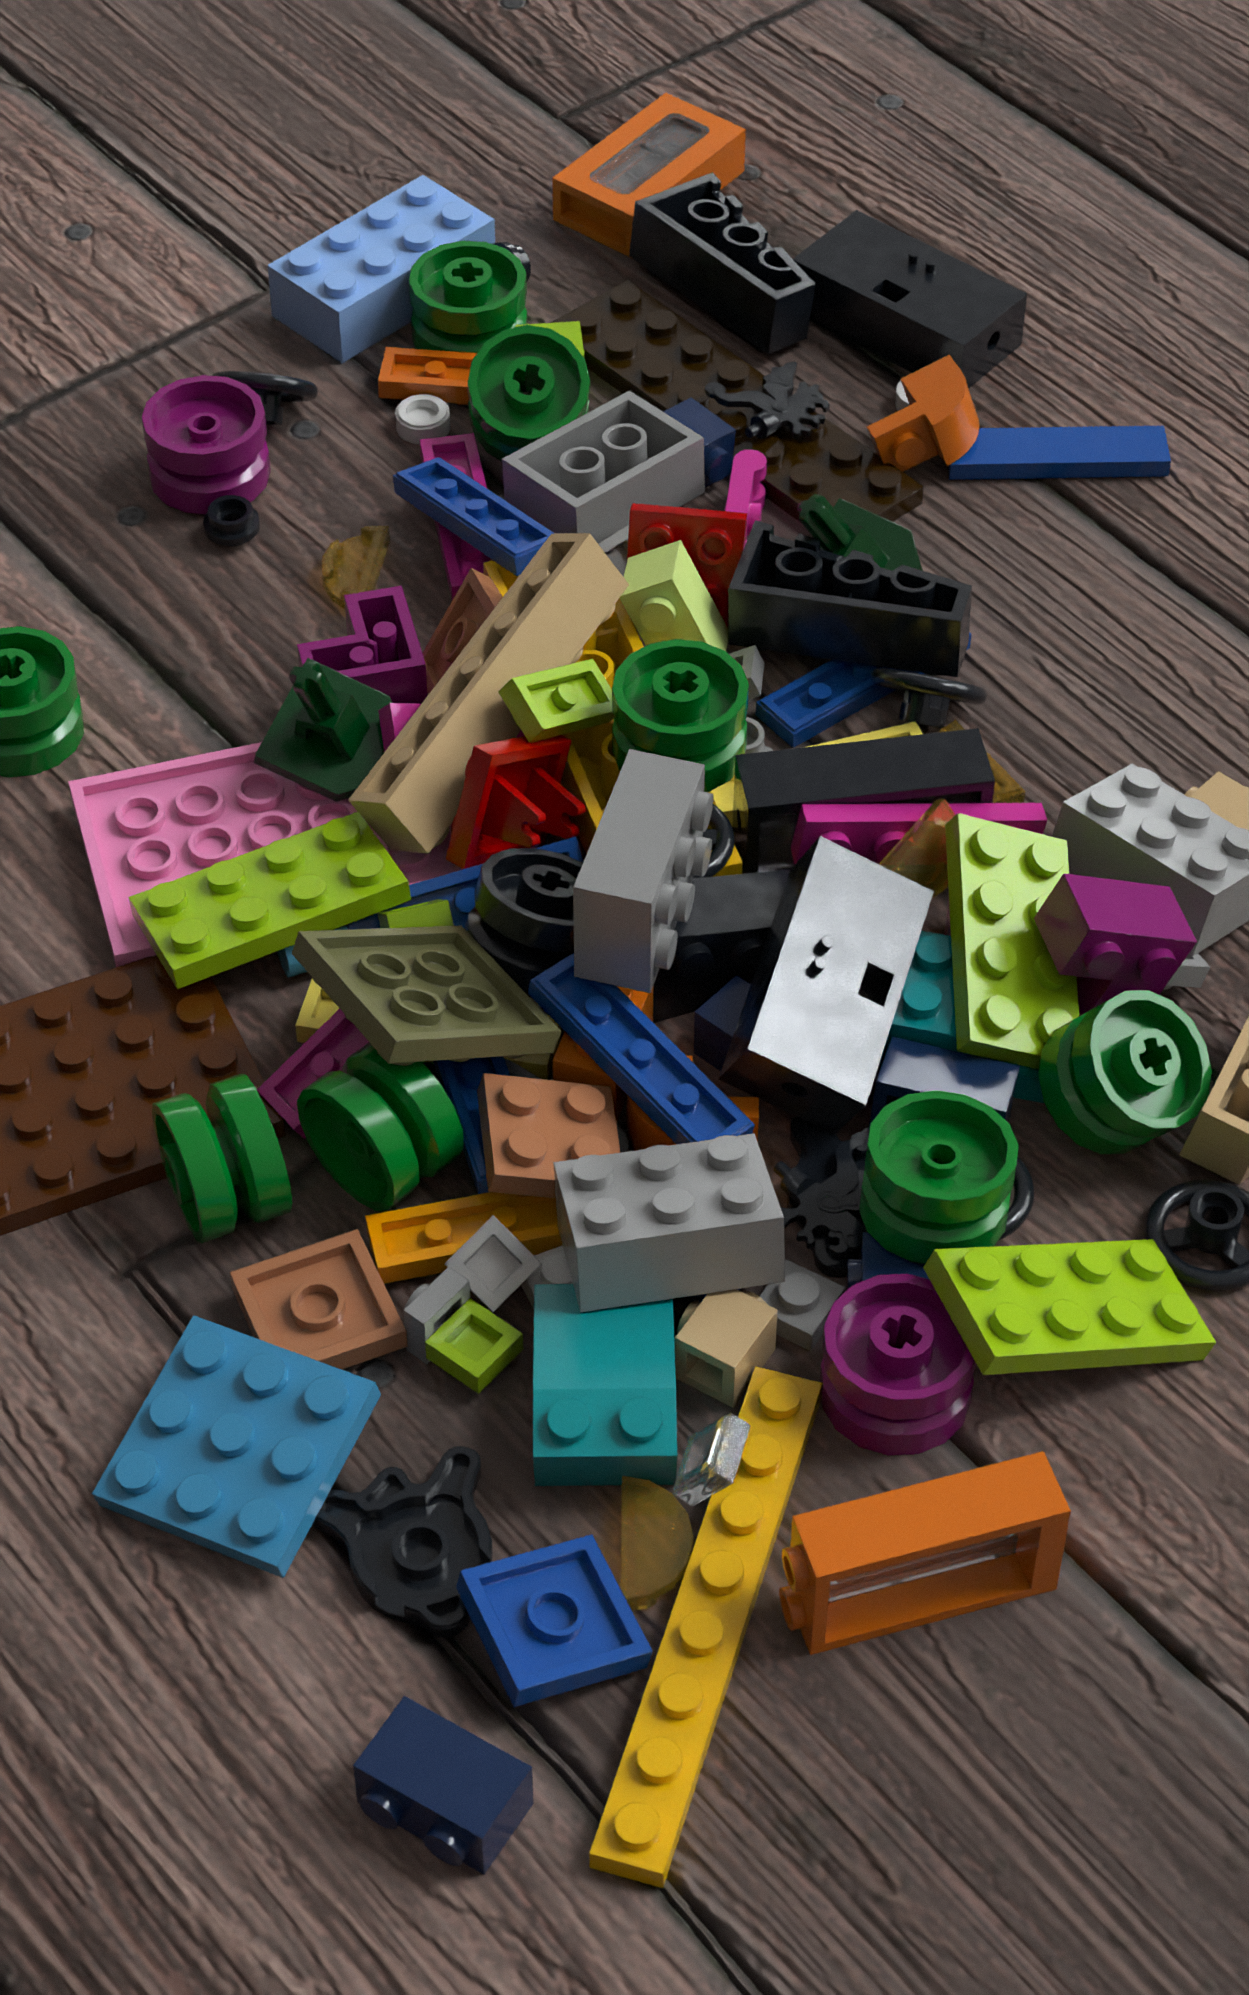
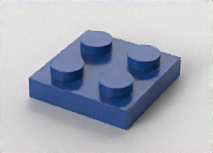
[456,1534,653,1707]

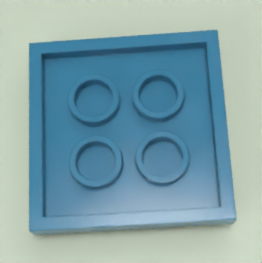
[92,1315,381,1578]

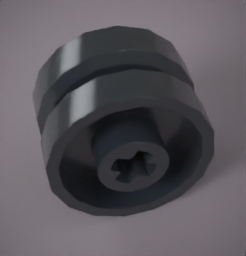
[464,848,583,998]

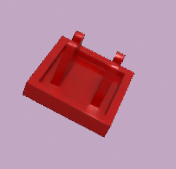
[627,503,748,627]
[445,735,586,869]

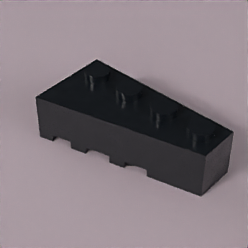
[629,172,815,354]
[728,520,972,677]
[653,869,790,1023]

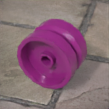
[141,375,271,514]
[820,1274,976,1455]

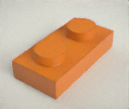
[378,347,477,405]

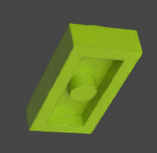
[498,659,614,743]

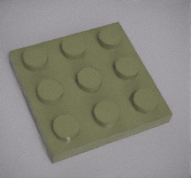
[292,925,561,1066]

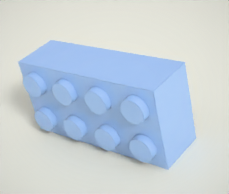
[267,175,495,364]

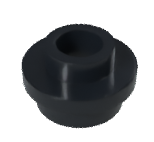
[203,495,260,547]

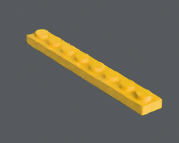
[589,1366,822,1888]

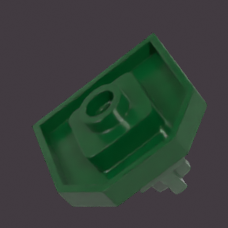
[797,494,923,571]
[254,658,392,802]

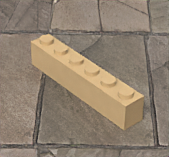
[348,533,629,854]

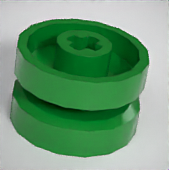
[409,241,528,353]
[468,325,590,462]
[0,626,84,778]
[612,639,749,792]
[1038,990,1212,1155]
[297,1042,464,1211]
[151,1074,293,1243]
[859,1090,1019,1264]

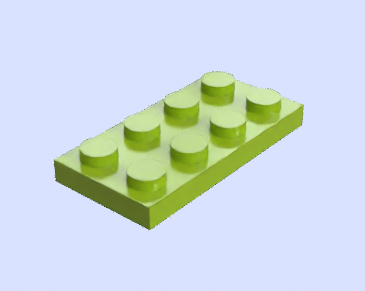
[128,812,411,989]
[945,813,1079,1069]
[923,1239,1216,1375]

